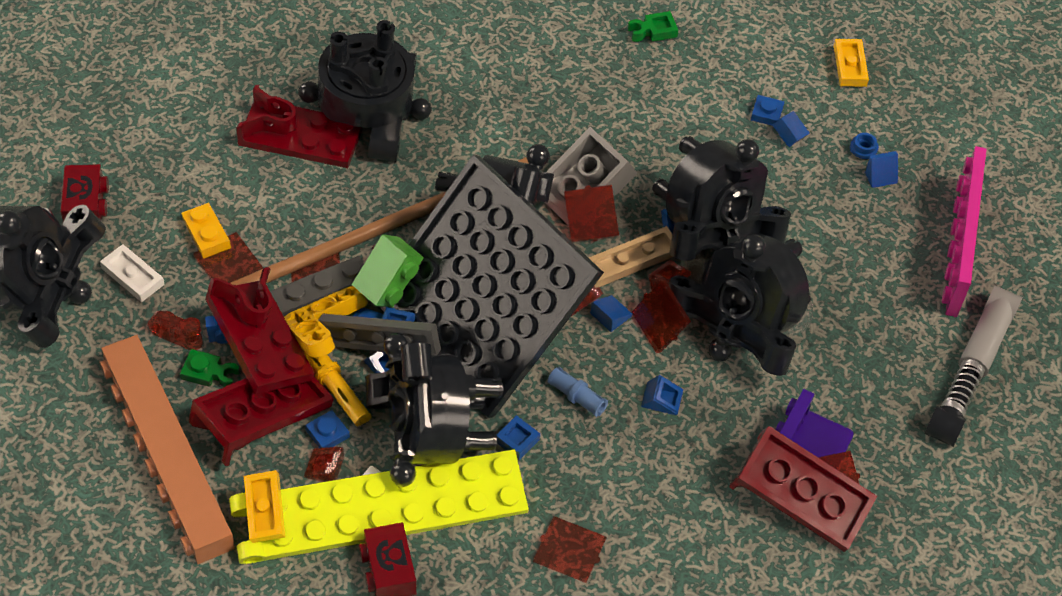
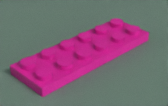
[942,146,987,317]

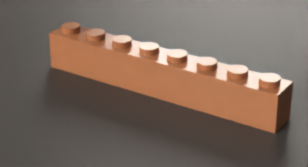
[99,335,235,564]

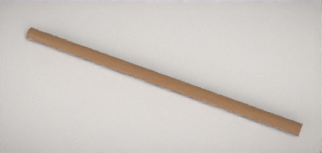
[230,157,529,285]

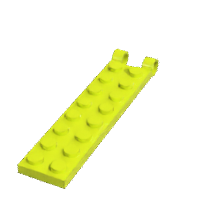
[229,449,529,564]

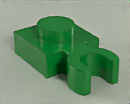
[628,11,679,42]
[180,349,240,387]

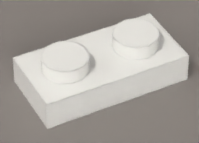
[100,244,165,302]

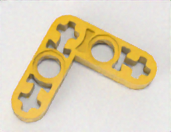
[284,286,368,358]

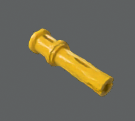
[304,352,371,427]

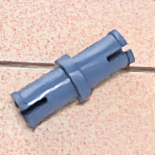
[548,367,608,417]

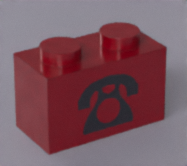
[61,164,109,222]
[359,522,417,596]

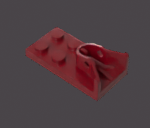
[236,85,363,168]
[205,267,315,394]
[189,376,334,466]
[729,426,877,552]

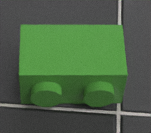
[351,234,424,307]

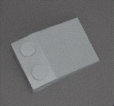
[544,127,637,225]

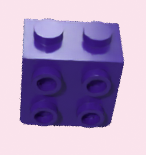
[775,389,854,469]

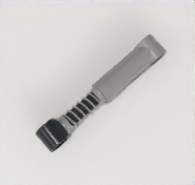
[924,286,1023,447]

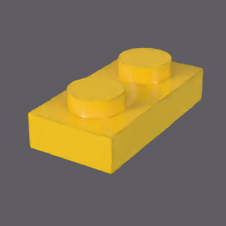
[833,39,869,87]
[181,203,231,259]
[244,470,285,543]

